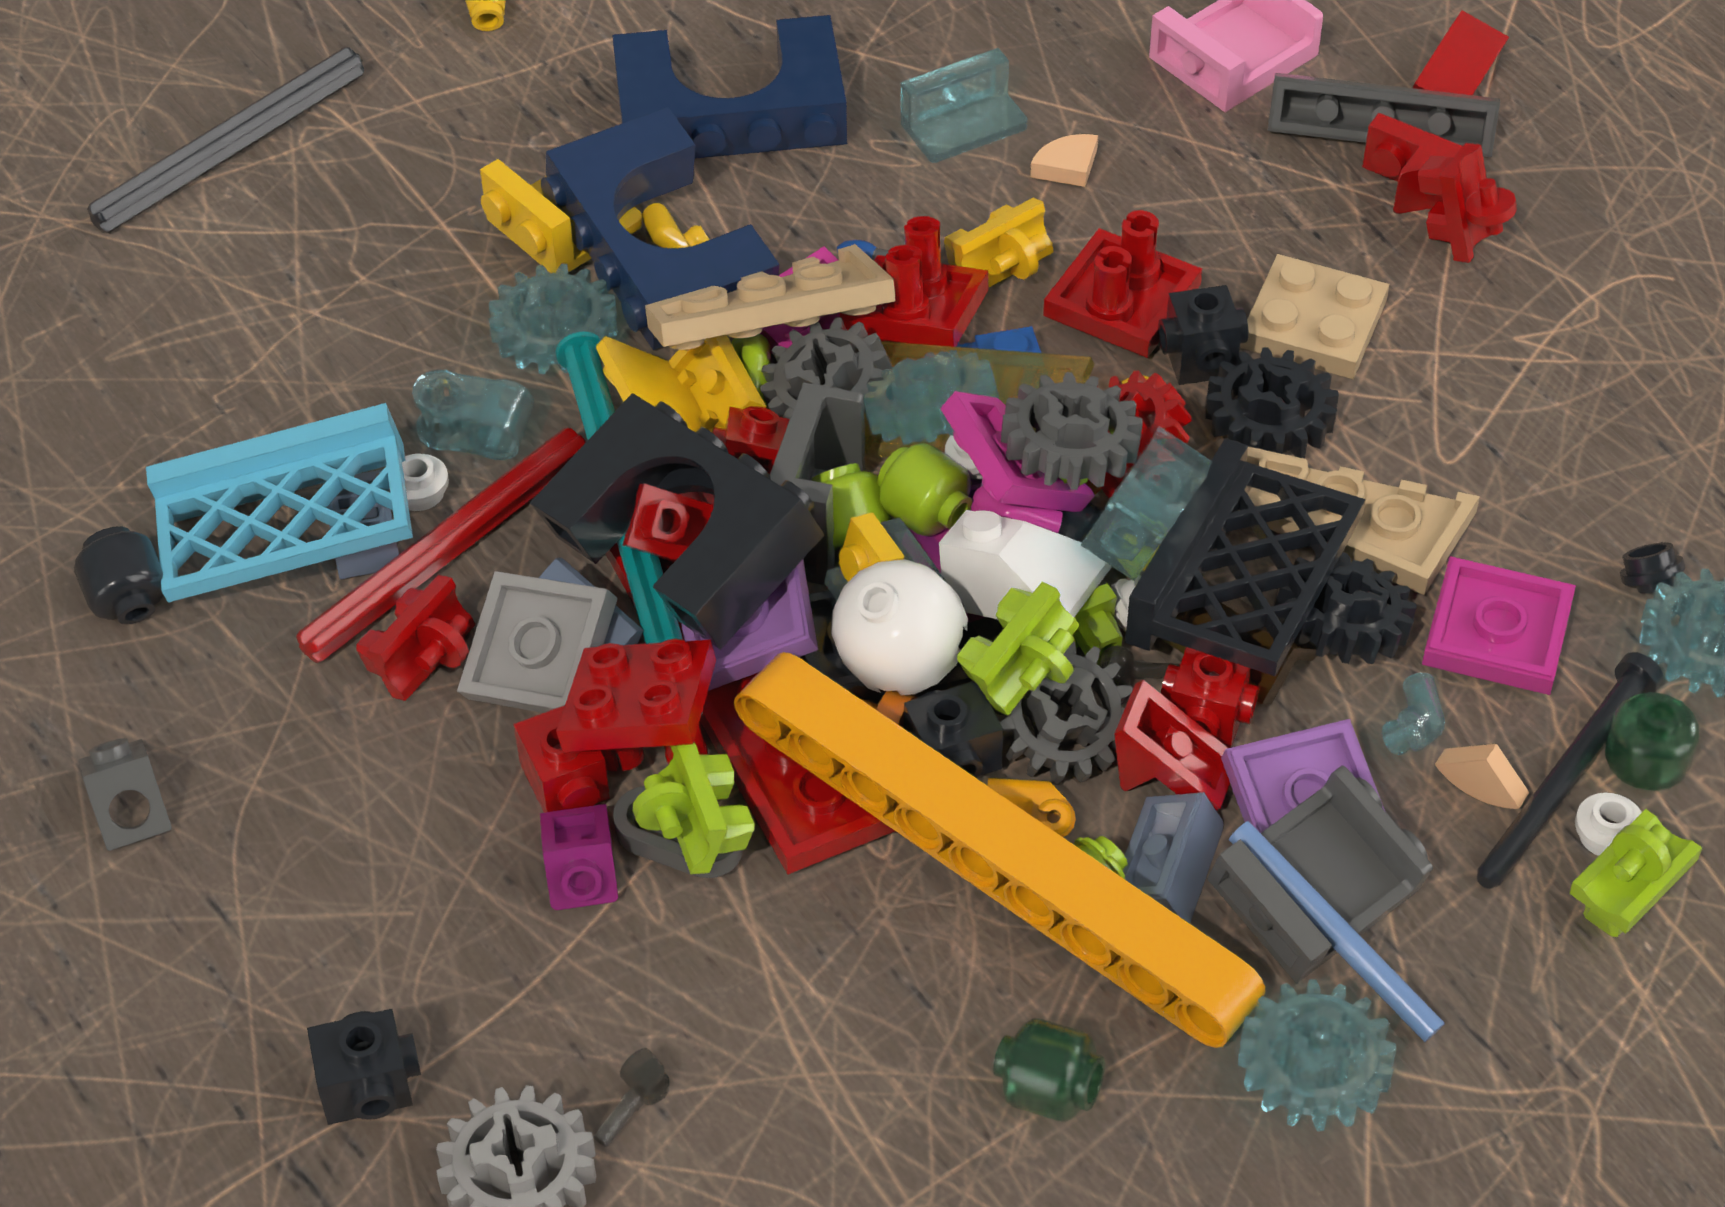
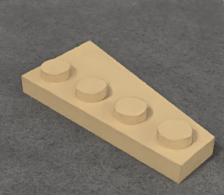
[645,244,895,350]
[1238,447,1480,595]

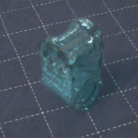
[412,370,535,460]

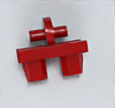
[1417,143,1517,263]
[622,484,714,562]
[356,574,476,701]

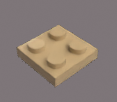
[1240,254,1389,379]

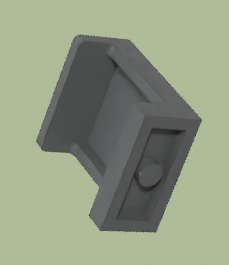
[770,383,865,586]
[1207,765,1433,984]

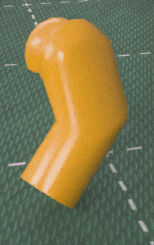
[987,778,1076,837]

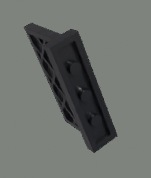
[1125,438,1366,676]

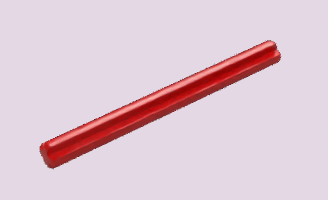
[296,428,586,663]

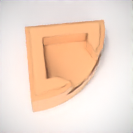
[1030,134,1098,187]
[1435,744,1529,809]

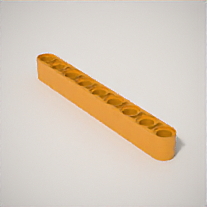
[734,652,1265,1048]

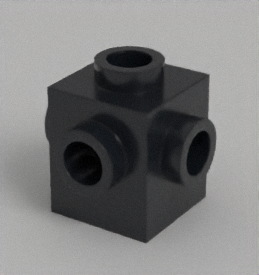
[1158,285,1249,385]
[904,681,1003,778]
[307,1009,421,1125]

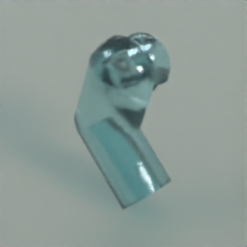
[1381,673,1445,755]

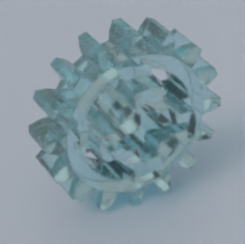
[489,264,617,374]
[863,350,999,445]
[1639,569,1725,697]
[1238,979,1397,1131]

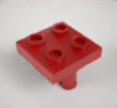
[1043,210,1203,358]
[840,216,989,351]
[556,639,716,771]

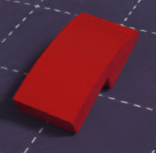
[1412,10,1509,95]

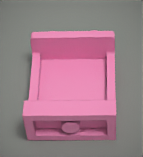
[1149,0,1323,112]

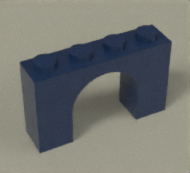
[612,15,847,159]
[541,107,780,350]

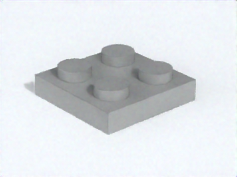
[457,571,617,713]

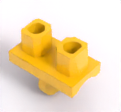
[944,197,1054,287]

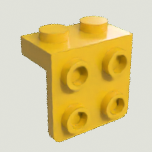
[480,159,642,279]
[596,335,767,432]

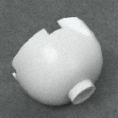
[832,559,968,695]

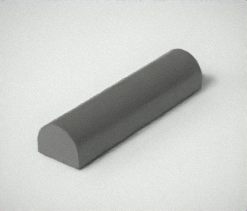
[1268,73,1500,157]

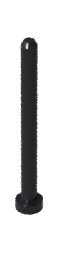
[1477,652,1664,889]

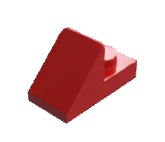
[1362,113,1462,214]
[1114,680,1230,810]

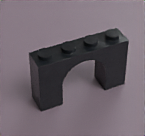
[530,393,824,650]

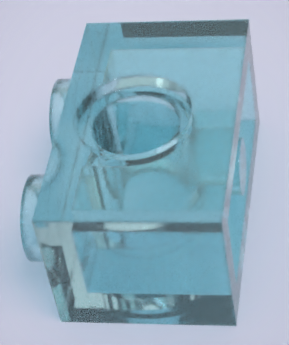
[1081,426,1212,581]

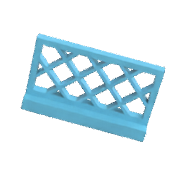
[146,403,413,603]

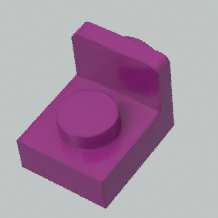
[540,804,618,910]

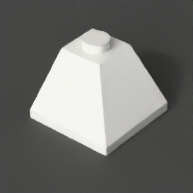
[939,510,1113,619]

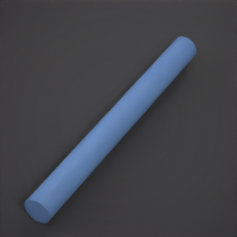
[1229,821,1445,1042]

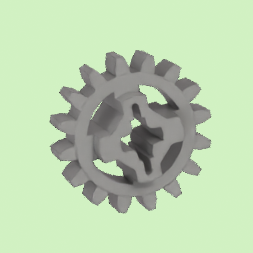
[436,1085,596,1207]

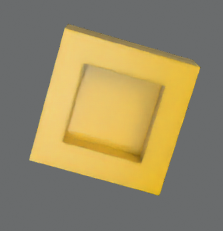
[839,512,905,582]

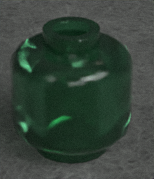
[1605,692,1700,791]
[993,1018,1105,1122]

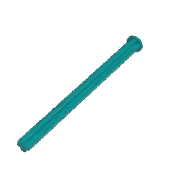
[555,331,703,716]

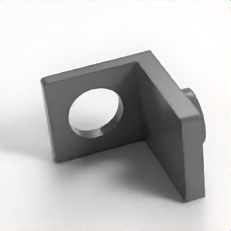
[78,738,172,851]

